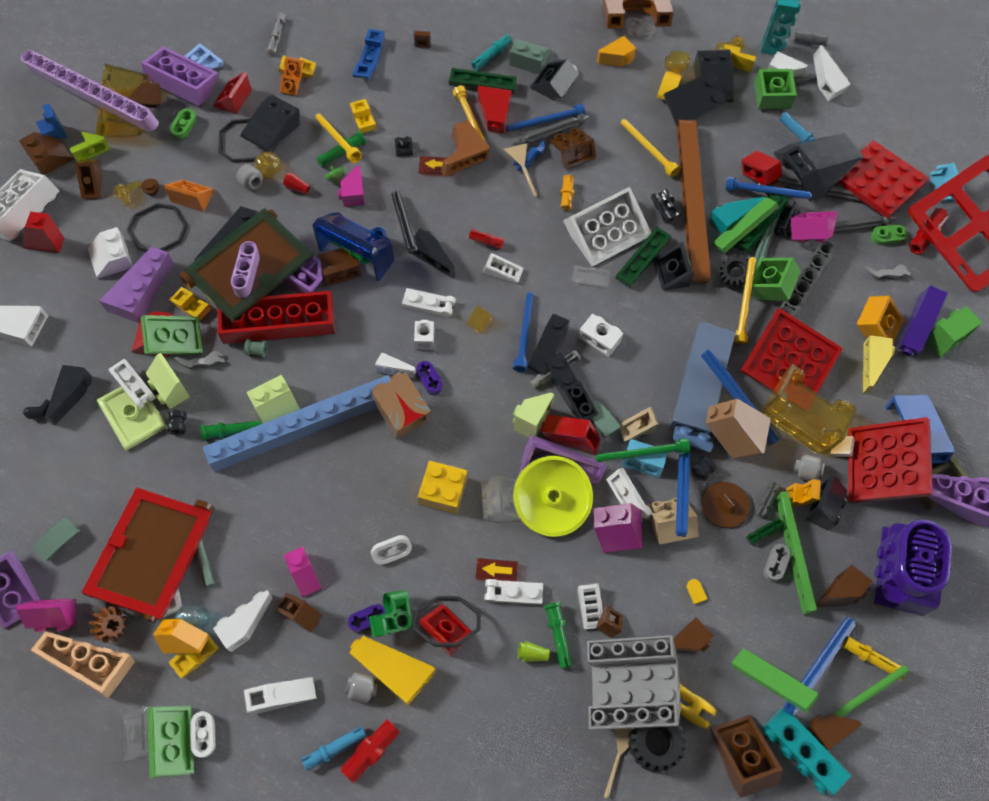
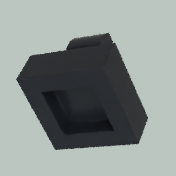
[394,136,413,156]

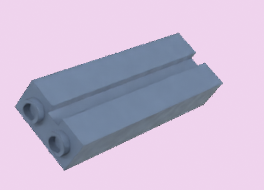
[669,322,735,435]

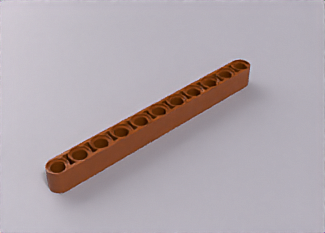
[677,120,710,283]

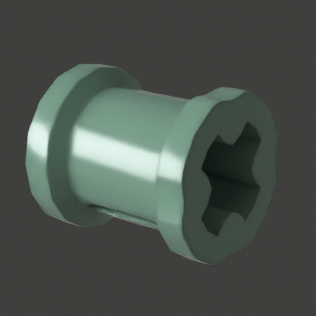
[244,339,267,357]

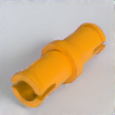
[560,175,574,211]

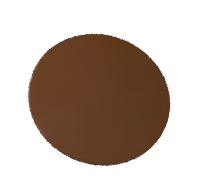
[702,482,750,528]

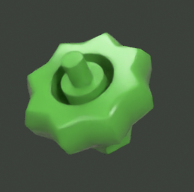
[325,166,345,185]

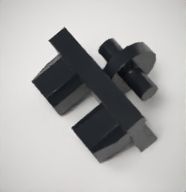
[651,189,681,223]

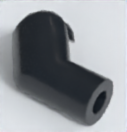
[23,399,50,419]

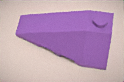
[519,435,606,484]
[927,474,989,527]

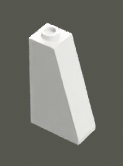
[0,306,48,347]

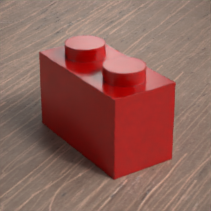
[741,151,782,186]

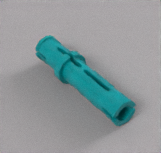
[471,34,513,71]

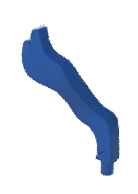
[513,141,545,171]

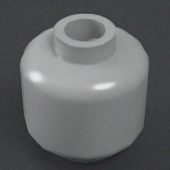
[236,164,263,190]
[794,454,825,481]
[344,672,378,703]

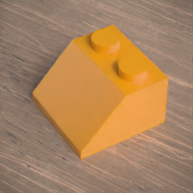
[856,296,905,344]

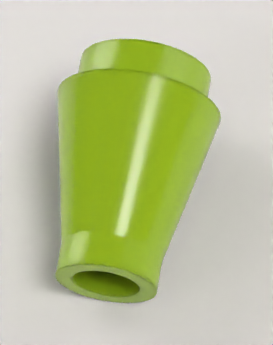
[517,641,550,662]

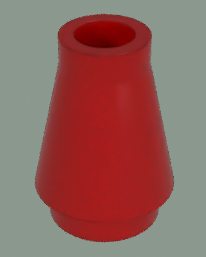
[283,173,310,195]

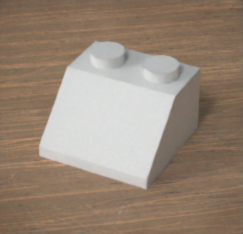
[88,227,133,279]

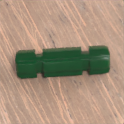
[746,518,784,545]

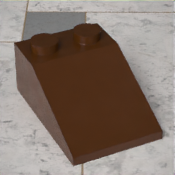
[711,715,783,798]

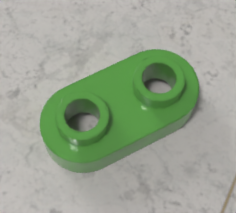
[170,108,197,139]
[871,225,908,245]

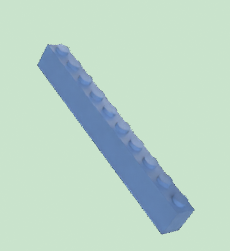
[203,375,391,472]

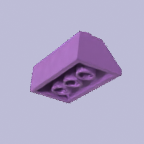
[141,46,218,106]

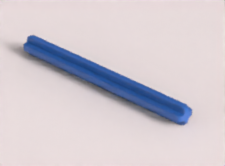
[701,349,780,445]
[675,446,691,537]
[784,617,856,716]

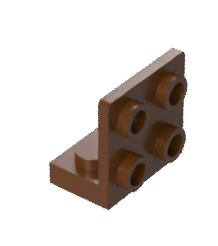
[550,128,597,169]
[317,248,362,287]

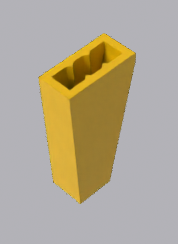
[349,636,436,706]

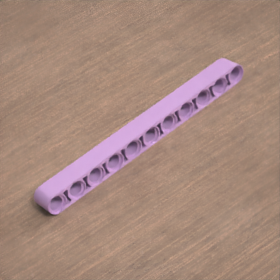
[21,50,158,131]

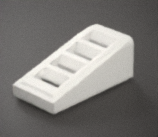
[482,253,524,284]
[375,353,416,379]
[577,583,603,630]

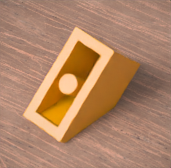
[597,36,636,67]
[153,619,209,653]

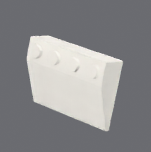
[0,169,59,241]
[563,187,651,266]

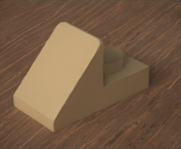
[619,407,659,442]

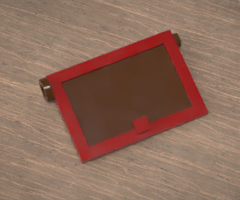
[81,487,215,623]

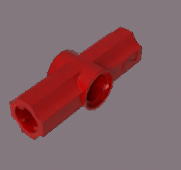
[908,208,949,254]
[340,719,400,784]

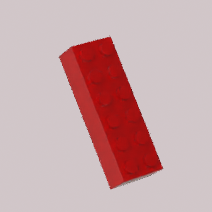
[218,291,335,344]

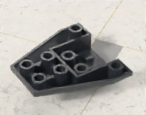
[774,133,863,202]

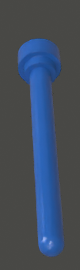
[506,103,586,131]
[725,177,812,199]
[513,292,534,373]

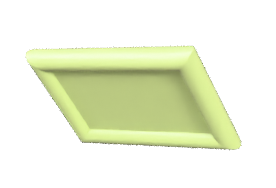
[96,386,166,451]

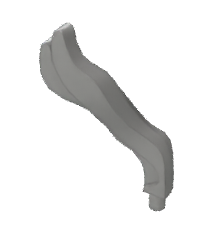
[865,264,911,279]
[175,351,225,369]

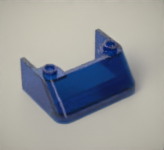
[312,212,395,282]

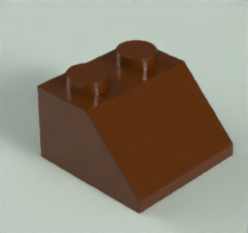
[18,132,74,175]
[816,564,872,607]

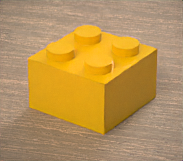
[418,461,468,514]

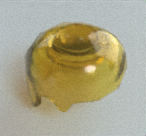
[664,51,691,73]
[254,151,281,179]

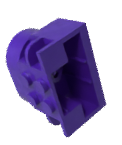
[874,520,952,616]

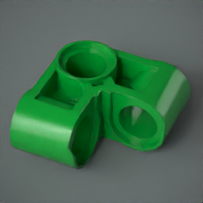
[369,590,412,638]

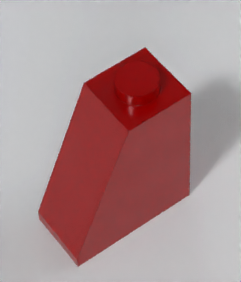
[478,86,511,134]
[23,212,64,253]
[541,415,601,455]

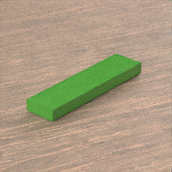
[712,197,779,253]
[731,648,819,713]

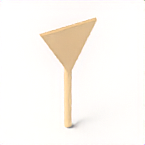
[503,143,537,197]
[604,728,632,798]

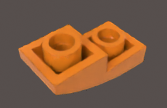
[280,57,304,96]

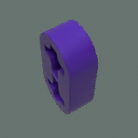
[416,361,442,395]
[348,604,385,633]

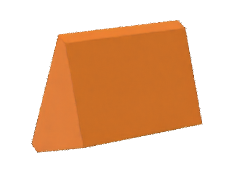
[165,180,214,212]

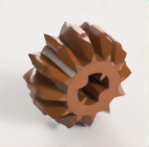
[89,606,128,643]

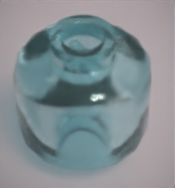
[176,604,210,630]

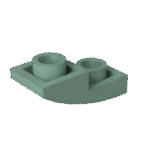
[589,400,621,439]
[31,517,80,562]

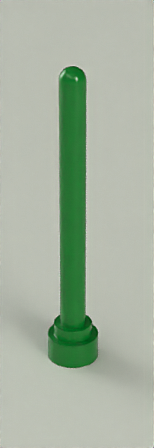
[595,438,690,462]

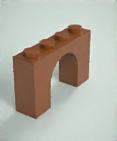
[602,0,673,29]

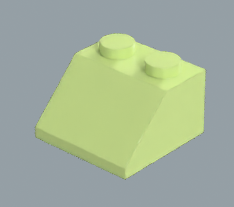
[146,353,190,409]
[247,374,300,423]
[513,393,554,438]

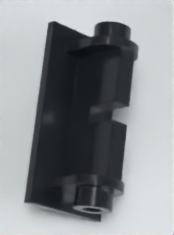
[774,202,800,240]

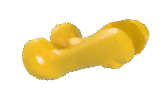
[679,683,717,729]

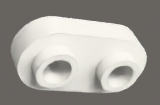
[371,535,412,565]
[191,711,215,758]

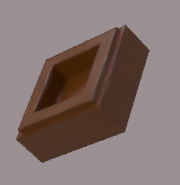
[414,30,431,48]

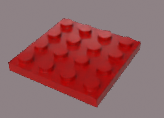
[838,140,930,219]
[740,308,843,412]
[848,417,933,503]

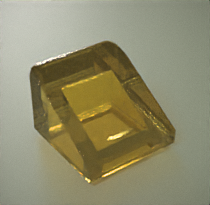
[466,305,492,334]

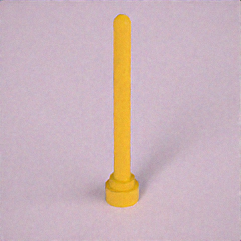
[452,86,490,152]
[315,114,362,163]
[621,119,680,177]
[733,257,756,344]

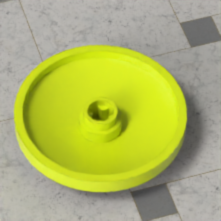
[513,456,593,537]

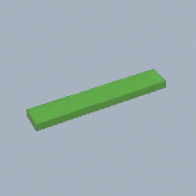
[775,491,817,615]

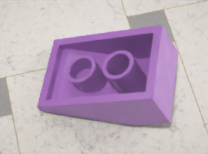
[0,550,41,629]

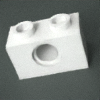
[578,314,623,357]

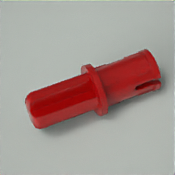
[469,229,505,249]

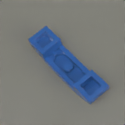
[352,29,385,80]

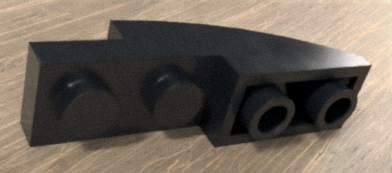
[544,352,598,420]

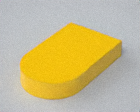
[686,579,707,604]

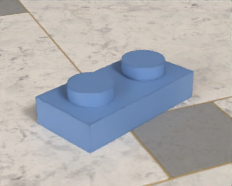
[673,426,713,452]

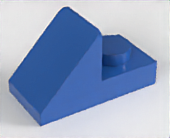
[36,103,68,139]

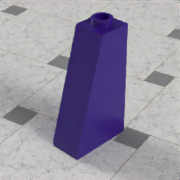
[898,285,948,356]

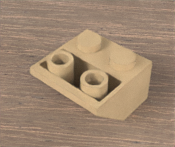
[647,497,698,545]

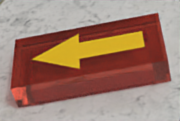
[419,156,454,176]
[476,558,518,582]

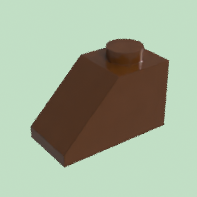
[128,81,162,109]
[74,159,102,199]
[274,592,322,633]
[673,617,714,654]
[806,714,862,750]

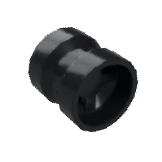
[165,410,187,435]

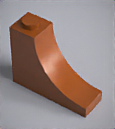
[441,120,490,177]

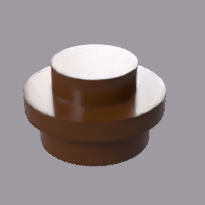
[141,178,159,196]

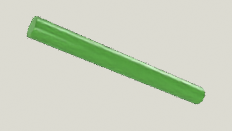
[834,665,909,717]

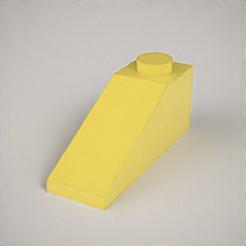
[863,335,895,394]

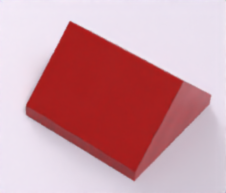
[213,71,252,114]
[419,604,472,657]

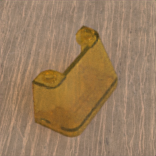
[95,64,148,137]
[761,364,857,454]

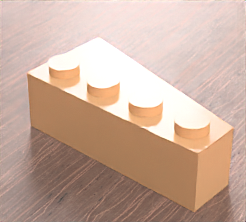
[31,632,135,699]

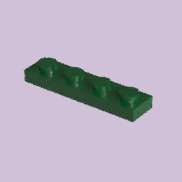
[449,68,517,94]
[733,194,789,253]
[615,227,671,288]

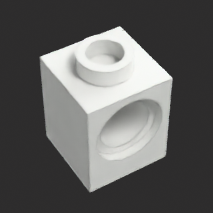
[414,320,434,350]

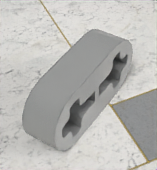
[764,544,791,582]

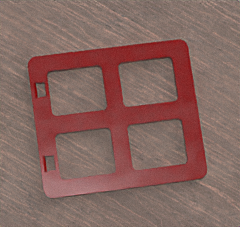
[908,155,989,293]

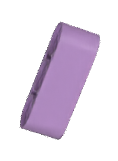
[231,241,260,298]

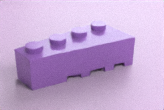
[99,247,174,323]

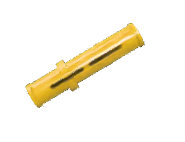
[842,636,907,681]

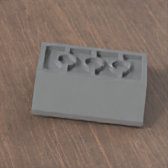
[587,635,681,730]

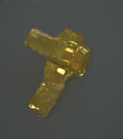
[717,35,744,50]
[113,180,142,206]

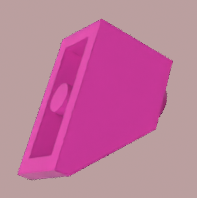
[338,165,365,207]
[283,547,322,597]

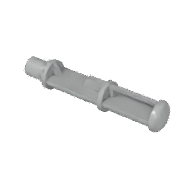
[266,13,286,56]
[530,351,580,388]

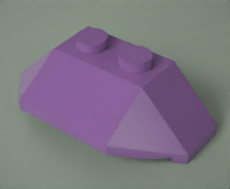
[281,253,323,293]

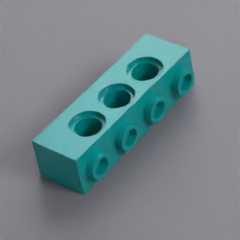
[760,0,801,55]
[762,707,851,796]

